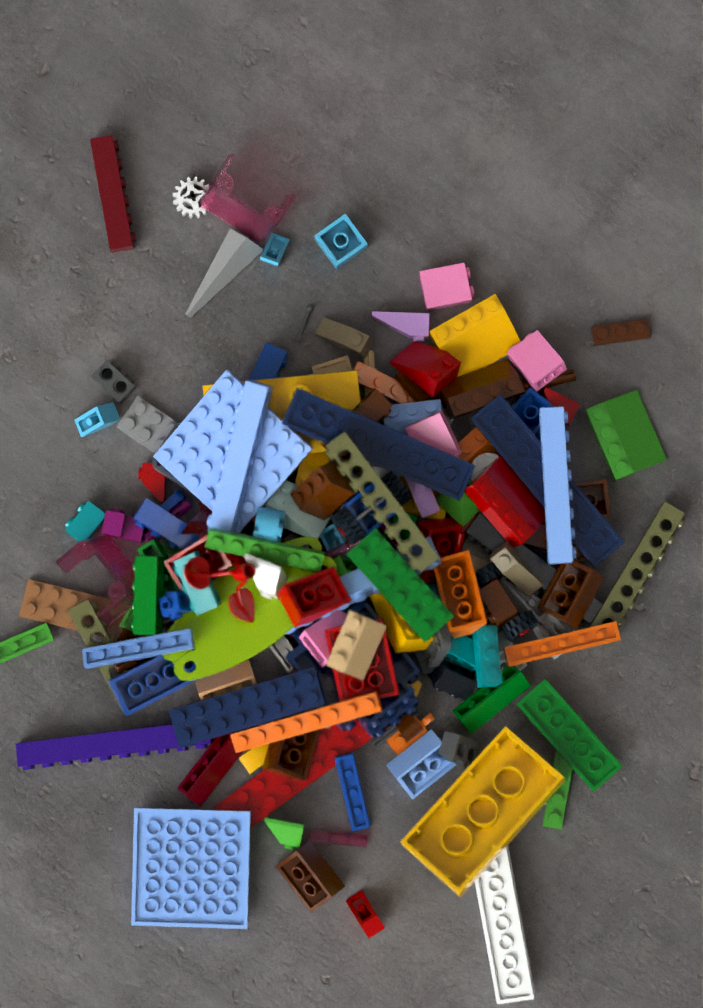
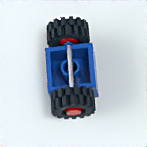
[331,471,412,545]

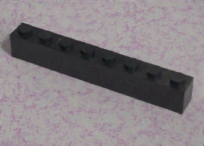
[464,513,603,624]

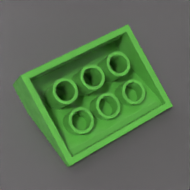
[584,390,667,482]

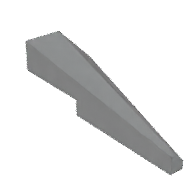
[185,229,263,318]
[498,576,585,660]

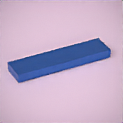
[334,752,371,832]

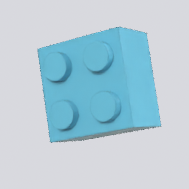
[314,214,368,270]

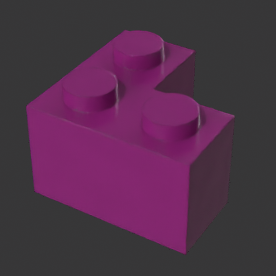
[101,508,146,543]

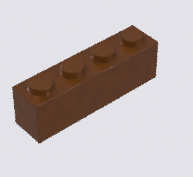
[320,388,393,460]

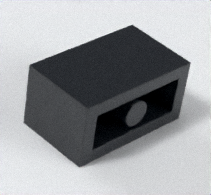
[429,659,477,700]

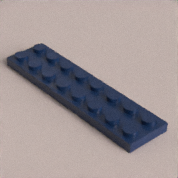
[169,667,327,748]

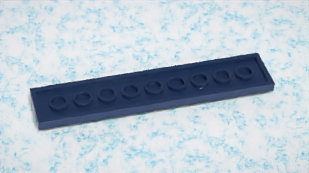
[281,388,476,501]
[470,394,625,568]

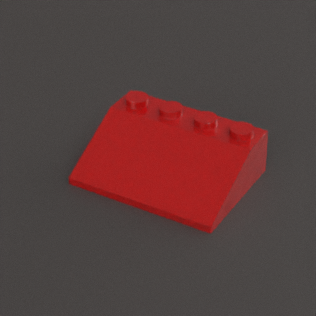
[464,455,545,548]
[325,617,400,701]

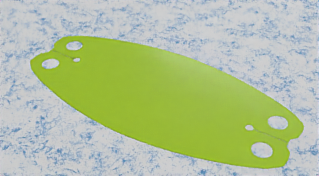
[162,537,337,681]

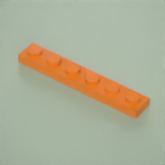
[503,621,621,667]

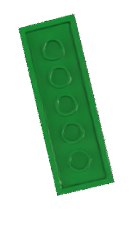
[346,528,454,642]
[516,679,622,792]

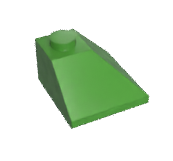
[436,479,480,527]
[265,817,304,850]

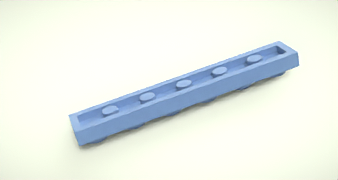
[82,629,195,669]

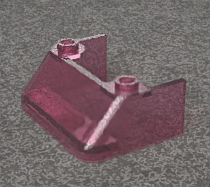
[200,154,296,242]
[56,536,135,625]

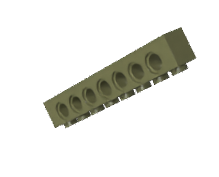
[325,432,440,572]
[589,502,685,646]

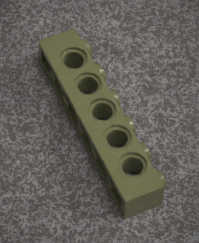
[67,598,130,711]

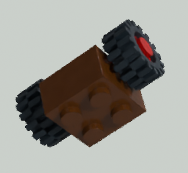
[475,562,539,642]

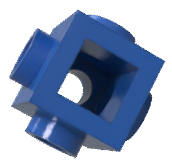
[159,591,192,620]

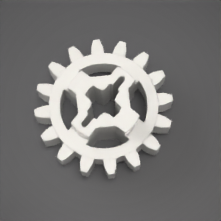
[173,177,214,219]

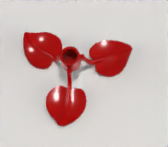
[183,535,255,623]

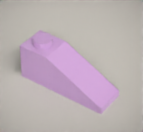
[372,311,429,342]

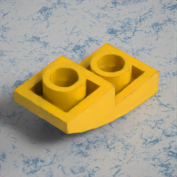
[239,744,269,774]

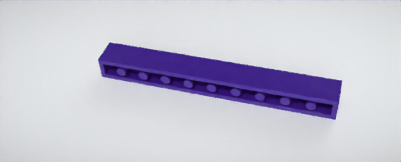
[15,725,212,770]

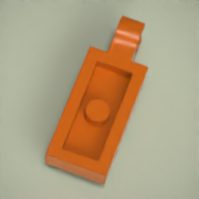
[386,713,435,755]

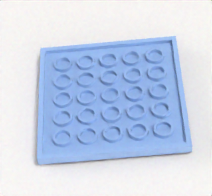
[153,370,313,534]
[131,808,251,929]

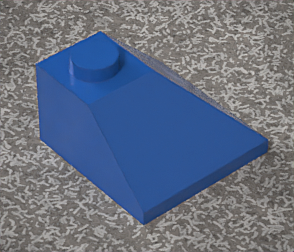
[511,387,554,441]

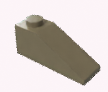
[315,317,373,359]
[490,541,544,596]

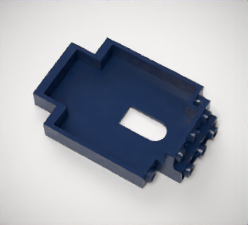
[286,600,420,739]

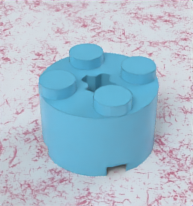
[253,507,285,542]

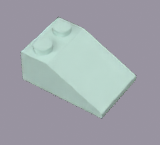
[266,480,333,539]

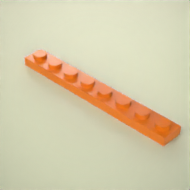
[230,691,383,753]

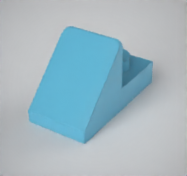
[260,233,290,267]

